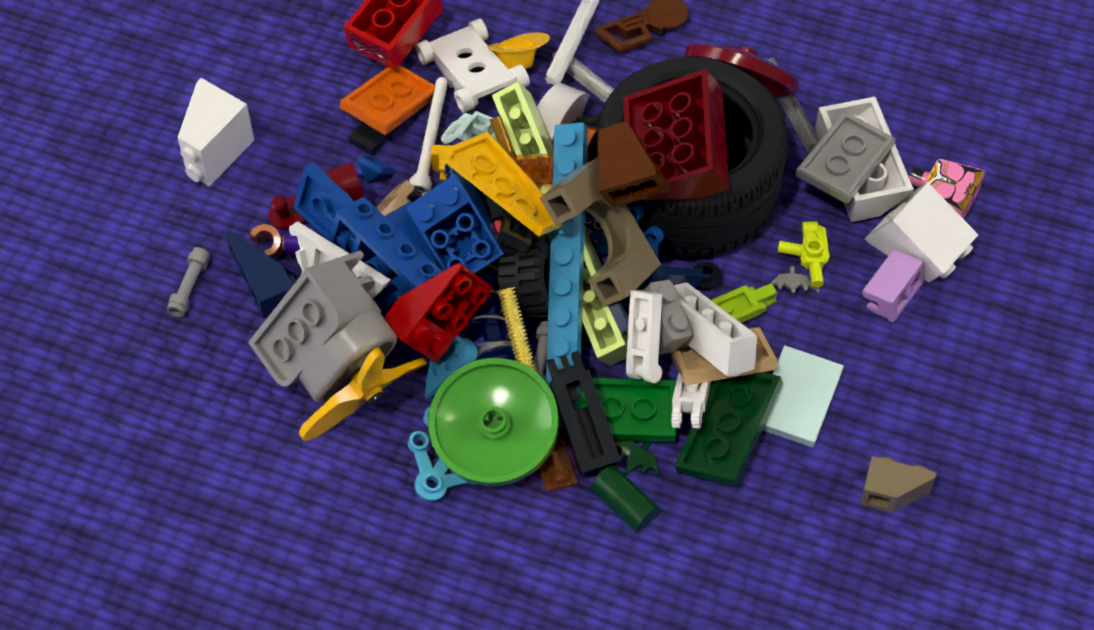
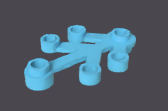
[408,407,477,501]

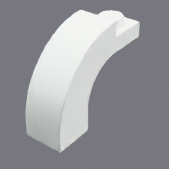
[537,83,590,148]

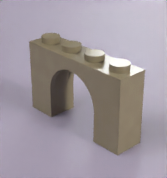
[540,158,661,307]

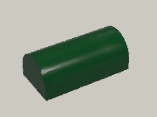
[592,465,661,533]

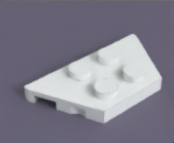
[289,221,391,299]

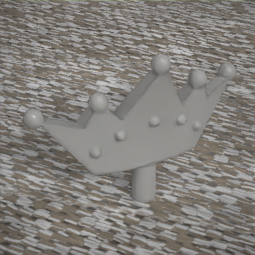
[771,266,820,293]

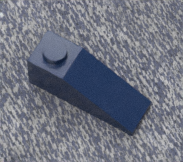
[225,231,296,319]

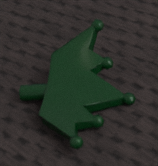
[615,440,660,475]

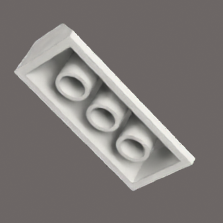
[815,97,914,222]

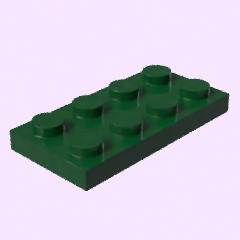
[675,372,783,487]

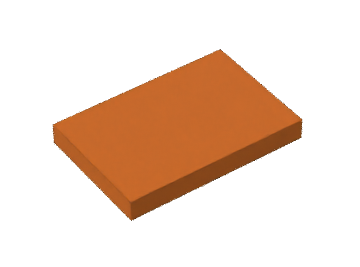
[340,65,435,135]

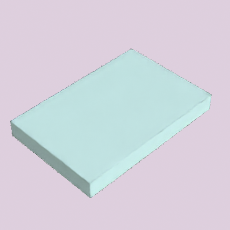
[763,345,844,448]

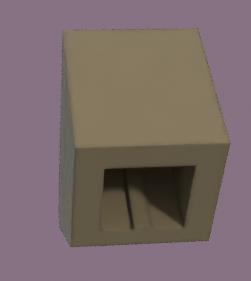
[860,456,937,513]

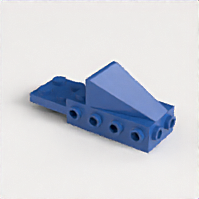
[293,162,443,312]

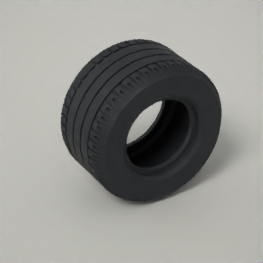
[596,58,788,259]

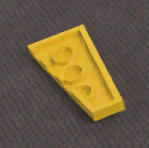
[439,131,564,237]

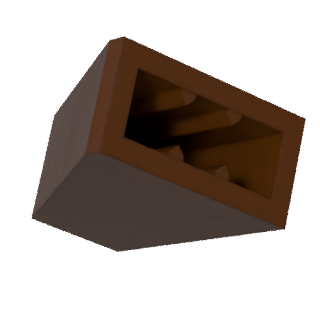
[598,121,670,208]

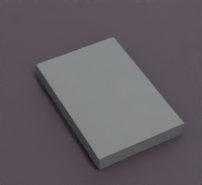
[796,111,896,204]

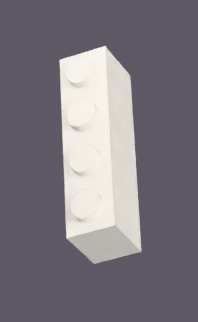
[674,282,757,377]

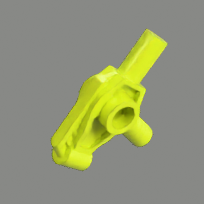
[777,221,830,288]

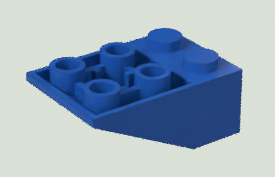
[405,174,505,274]

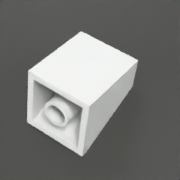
[177,78,254,187]
[865,182,978,282]

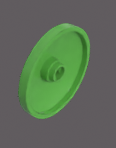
[428,358,559,486]

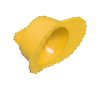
[488,32,550,70]

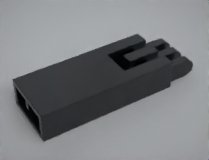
[547,351,621,477]

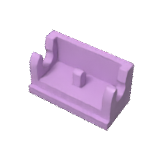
[862,249,925,323]

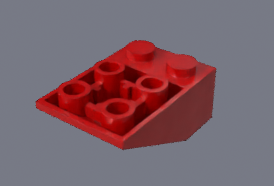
[384,263,494,363]

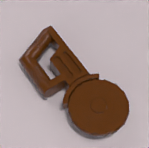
[594,0,689,53]

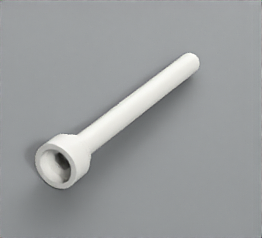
[409,77,448,198]

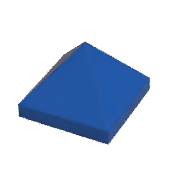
[357,156,395,183]

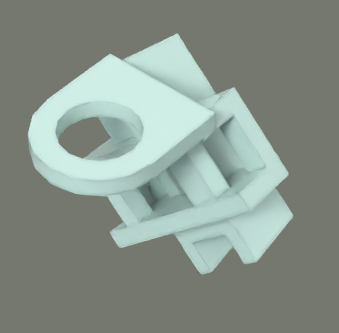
[441,111,498,144]

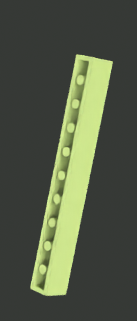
[492,81,628,366]

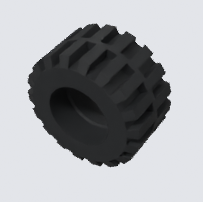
[498,239,551,320]

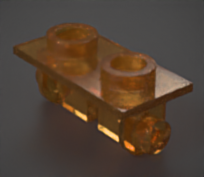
[509,154,554,185]
[539,428,577,492]

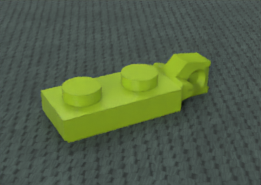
[711,283,777,323]

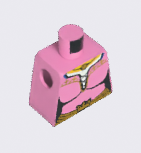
[909,159,986,219]

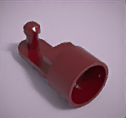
[269,161,365,230]

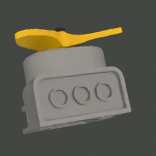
[248,250,428,441]

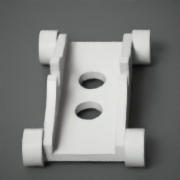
[415,18,530,113]

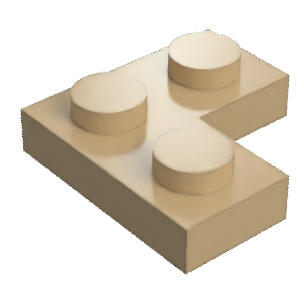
[377,180,415,216]

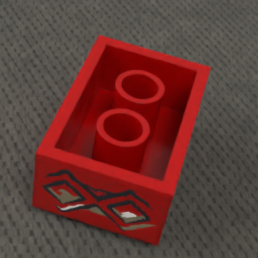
[343,0,443,70]

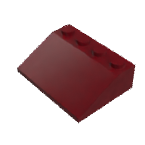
[623,68,729,200]

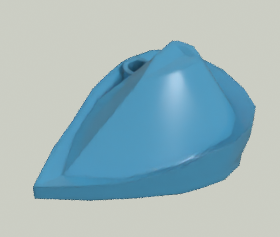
[425,336,478,399]

